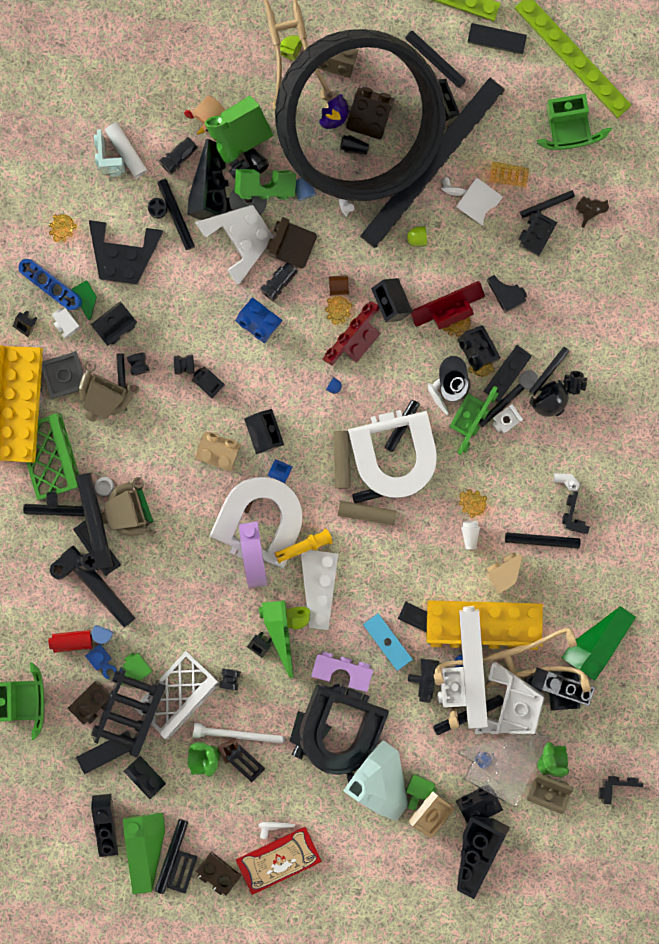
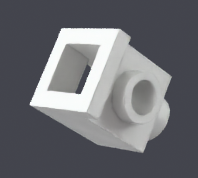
[52,308,81,339]
[492,404,523,434]

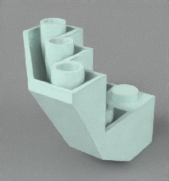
[343,740,408,821]

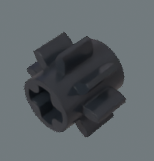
[229,159,252,179]
[563,371,587,395]

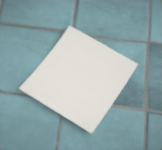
[456,178,503,226]

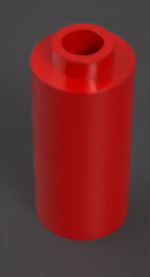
[48,630,93,653]

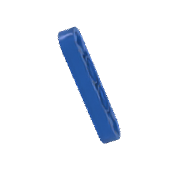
[18,259,82,310]

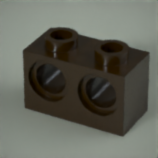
[67,680,110,725]
[196,851,241,896]

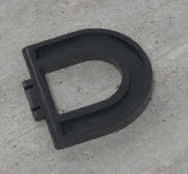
[299,684,389,775]

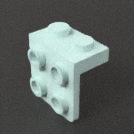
[94,129,126,177]

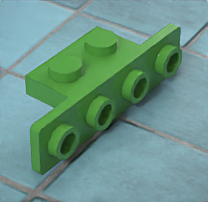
[449,386,499,455]

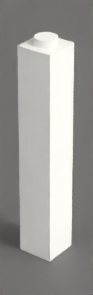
[459,606,488,729]

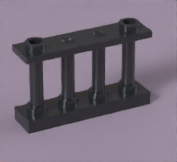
[91,667,166,758]

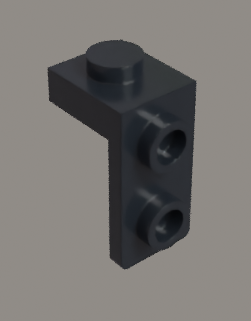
[598,776,644,805]

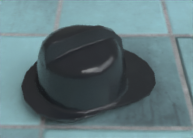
[439,356,471,401]

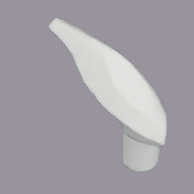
[441,177,467,196]
[339,199,354,217]
[428,379,449,415]
[258,822,295,839]

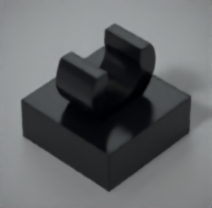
[12,311,37,337]
[247,632,272,658]

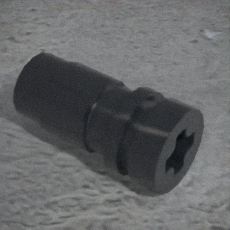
[159,137,198,175]
[260,262,298,302]

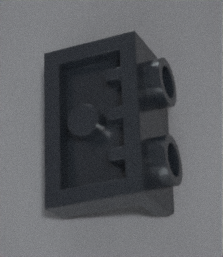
[458,325,501,372]

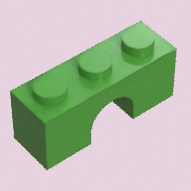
[235,169,296,200]

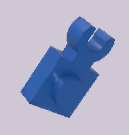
[85,644,118,679]

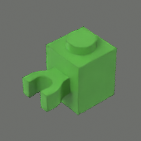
[121,652,153,686]
[406,773,437,811]

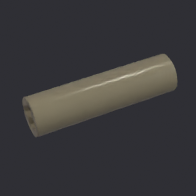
[334,431,350,489]
[337,501,397,526]

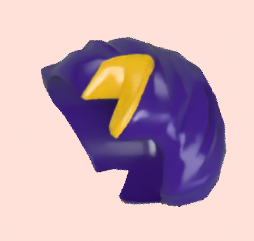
[319,94,350,129]

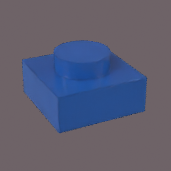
[268,459,293,483]

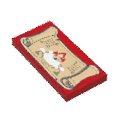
[235,826,322,895]

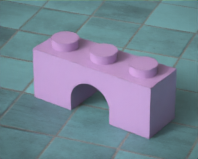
[311,651,373,692]

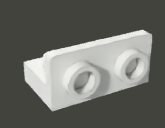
[438,667,466,708]

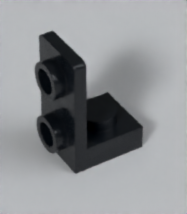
[562,491,590,534]

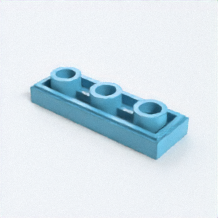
[363,613,413,671]

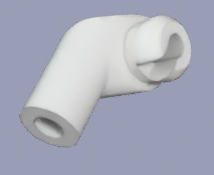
[554,473,580,492]

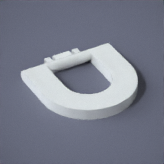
[348,410,437,498]
[210,477,302,569]

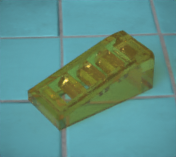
[489,162,529,188]

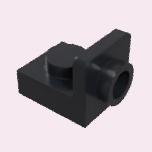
[191,367,225,398]

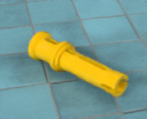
[274,528,333,564]

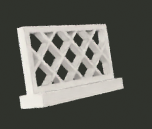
[134,651,220,740]

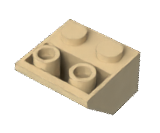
[485,553,522,594]

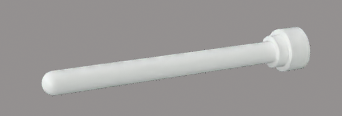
[193,722,286,744]

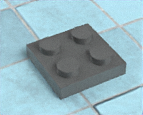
[42,351,83,399]

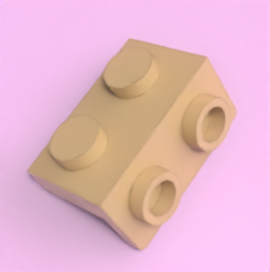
[195,432,241,472]

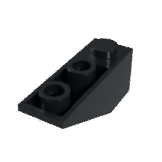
[531,667,595,706]
[91,794,118,857]

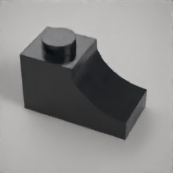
[487,275,527,314]

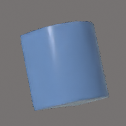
[295,178,316,201]
[92,625,114,644]

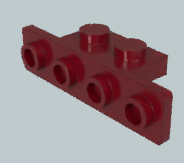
[411,281,485,330]
[322,301,381,366]

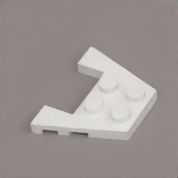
[195,205,274,284]
[475,662,545,734]

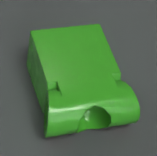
[204,95,274,163]

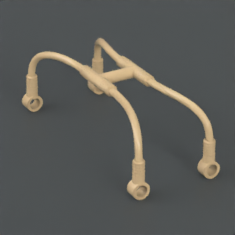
[263,0,333,110]
[434,628,591,729]

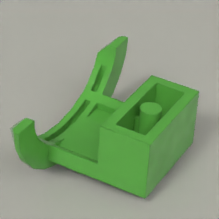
[537,93,612,150]
[0,662,44,740]

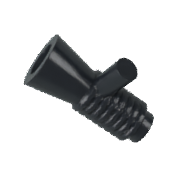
[408,658,439,703]

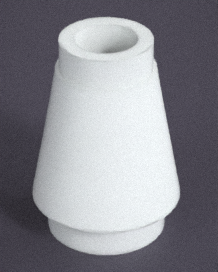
[461,521,480,549]

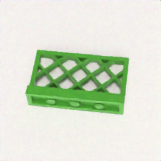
[26,413,80,500]

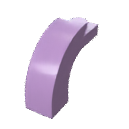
[238,521,268,588]

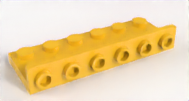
[0,345,43,463]
[426,600,543,650]

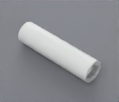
[105,122,148,179]

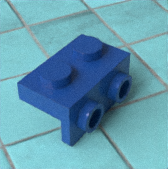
[235,297,283,343]

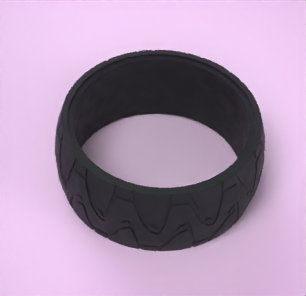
[275,29,446,202]

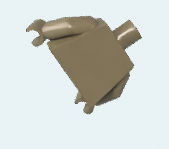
[79,361,139,422]
[101,477,157,537]

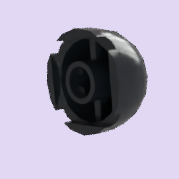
[529,380,569,417]

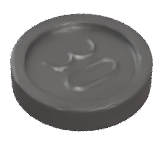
[519,370,538,389]

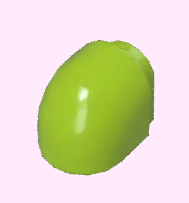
[280,35,303,61]
[407,226,427,247]
[286,607,311,630]

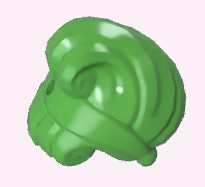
[187,742,220,777]
[537,742,569,778]

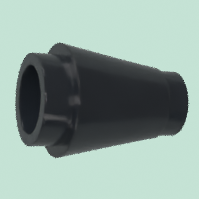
[340,135,369,155]
[242,148,269,174]

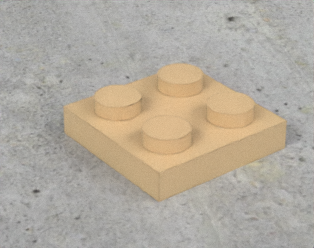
[408,792,455,838]

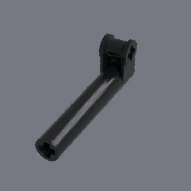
[74,473,113,572]
[49,545,136,628]

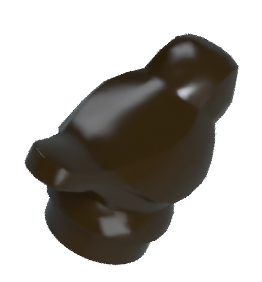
[575,196,609,228]

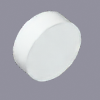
[95,477,114,496]

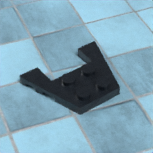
[89,220,163,285]

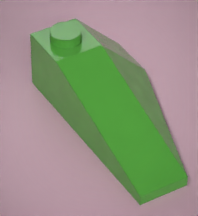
[259,600,294,678]
[123,812,165,894]

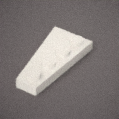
[301,550,338,630]

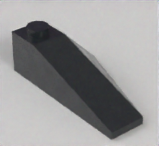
[187,139,232,220]
[457,816,510,899]

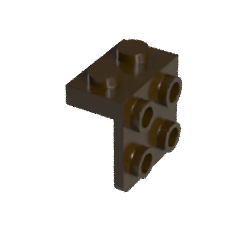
[346,87,395,139]
[266,217,317,269]

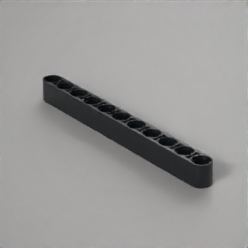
[360,77,505,249]

